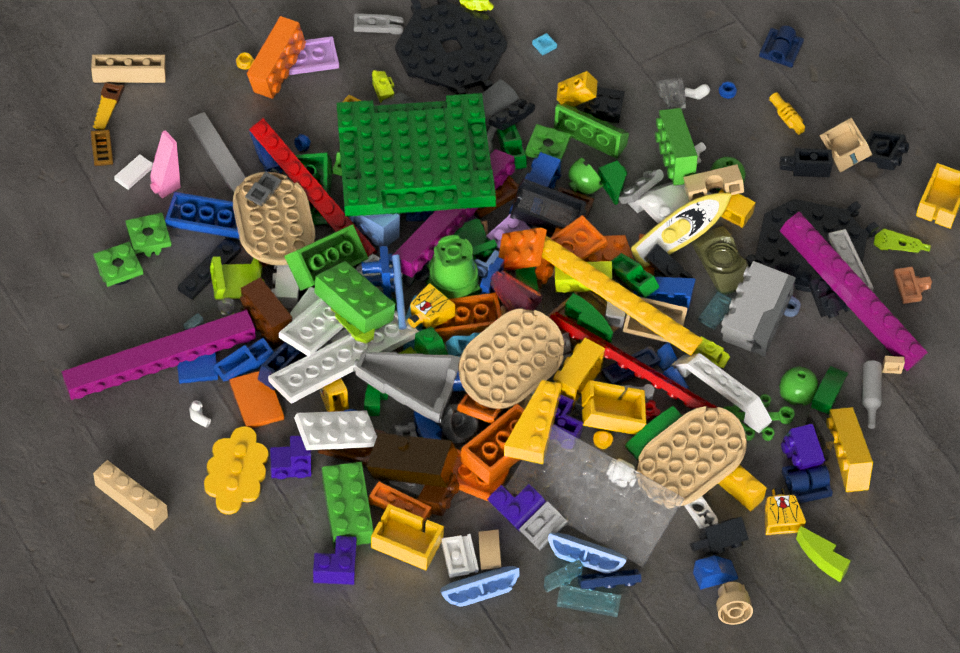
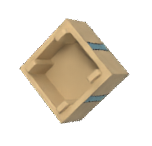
[819,118,872,172]

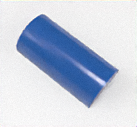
[165,192,240,239]

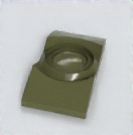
[691,226,749,296]

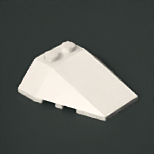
[628,182,711,223]

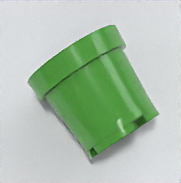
[429,235,479,298]

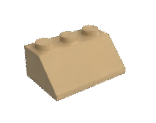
[623,296,688,344]

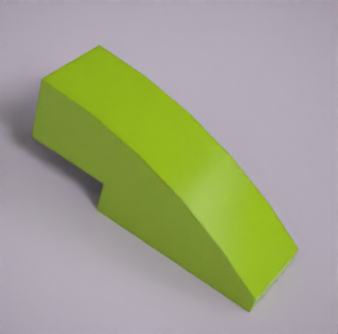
[796,526,851,582]

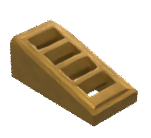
[91,130,113,166]

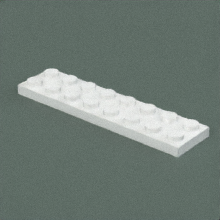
[279,254,403,357]
[268,310,419,404]

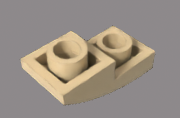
[479,530,502,570]

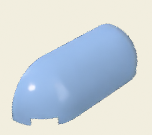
[548,532,627,573]
[440,566,519,606]

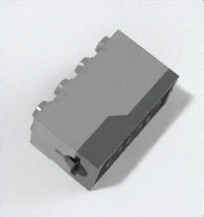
[721,261,796,357]

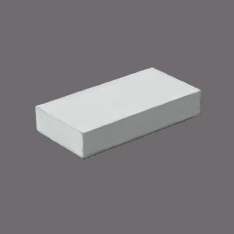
[114,154,153,190]

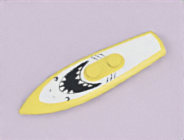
[631,193,732,267]

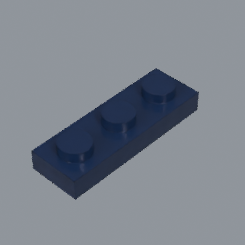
[601,346,661,385]
[577,569,642,591]

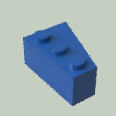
[634,277,696,318]

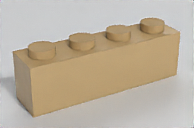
[91,55,166,83]
[93,460,168,530]

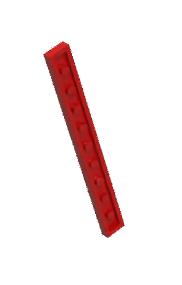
[249,118,377,257]
[549,312,717,409]

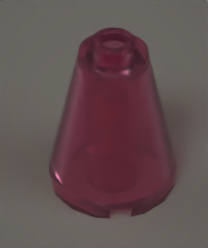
[490,271,543,312]

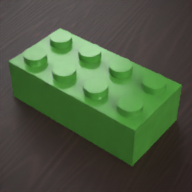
[655,108,698,186]
[284,224,369,291]
[314,261,395,334]
[322,462,373,548]

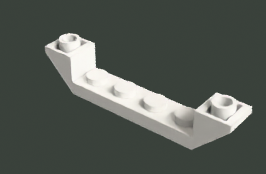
[671,353,772,433]

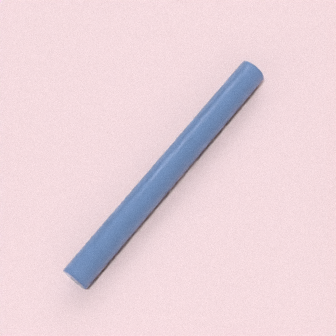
[392,255,407,330]

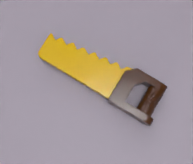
[93,82,124,130]

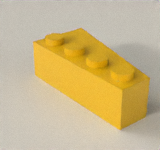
[504,380,561,464]
[826,407,873,492]

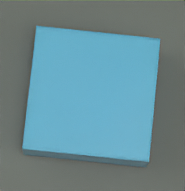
[532,33,557,56]

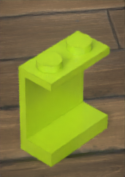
[210,257,265,299]

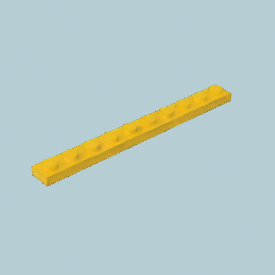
[542,236,703,356]

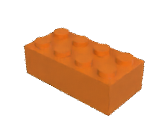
[247,16,306,99]
[423,292,502,344]
[460,404,525,485]

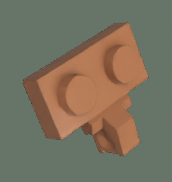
[893,267,932,304]

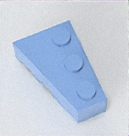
[344,207,400,247]

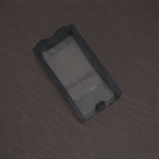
[510,179,587,233]

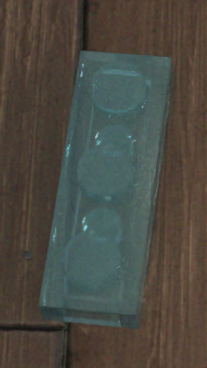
[557,585,621,617]

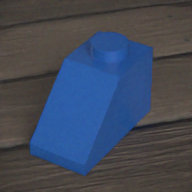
[693,556,738,590]

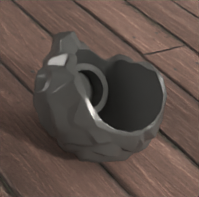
[440,404,480,443]

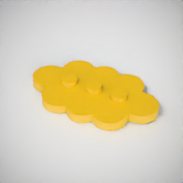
[204,426,268,514]

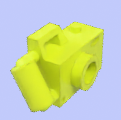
[459,0,494,11]
[372,70,394,103]
[694,336,730,368]

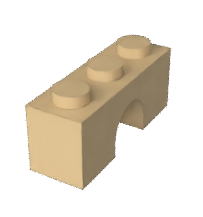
[683,164,744,202]

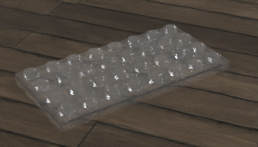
[505,425,684,568]

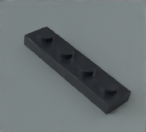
[178,238,241,300]

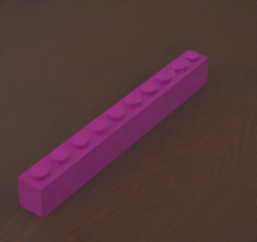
[392,149,515,277]
[780,212,928,371]
[61,310,256,400]

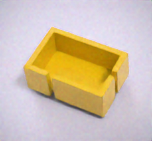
[916,163,960,229]
[553,338,605,410]
[581,380,646,435]
[371,504,444,571]

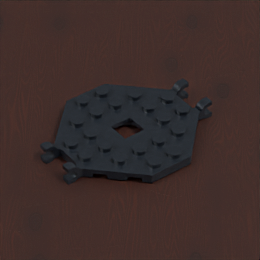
[395,0,507,95]
[745,199,879,292]

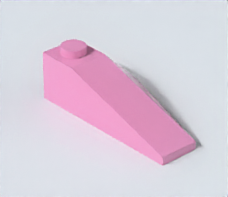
[150,130,181,199]

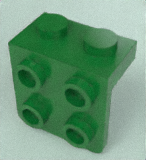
[454,219,497,261]

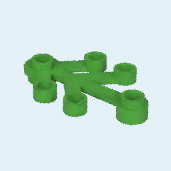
[723,394,795,441]

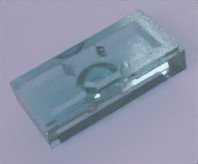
[698,292,732,330]
[544,560,583,593]

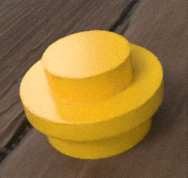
[236,52,254,70]
[593,430,613,449]

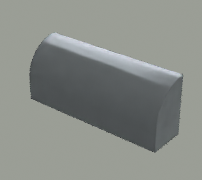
[482,79,520,132]

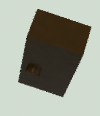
[367,433,458,488]

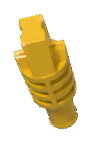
[769,92,805,135]

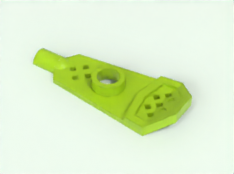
[874,229,931,253]
[330,308,375,343]

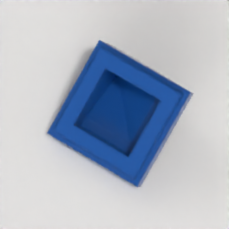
[656,343,678,371]

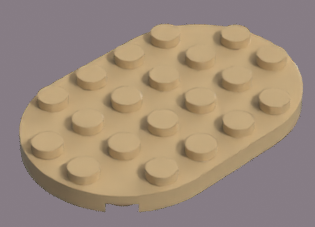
[233,172,315,265]
[458,308,564,409]
[636,406,747,507]

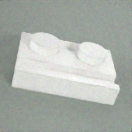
[441,534,479,578]

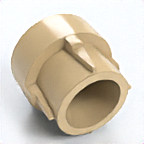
[716,582,753,625]

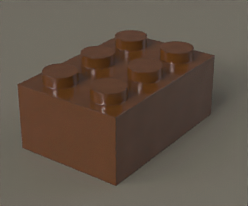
[240,277,292,349]

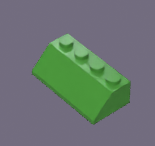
[554,103,629,159]

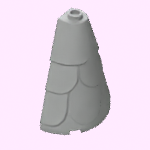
[353,352,460,423]

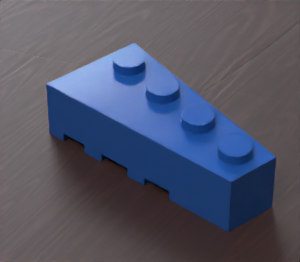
[509,152,562,229]

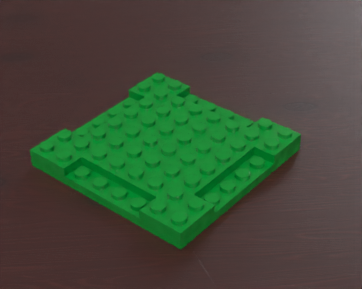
[336,93,496,217]

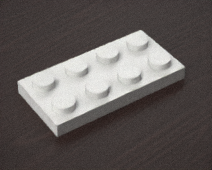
[294,410,377,450]

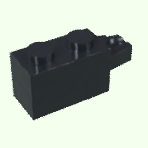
[779,148,833,177]
[690,516,749,555]

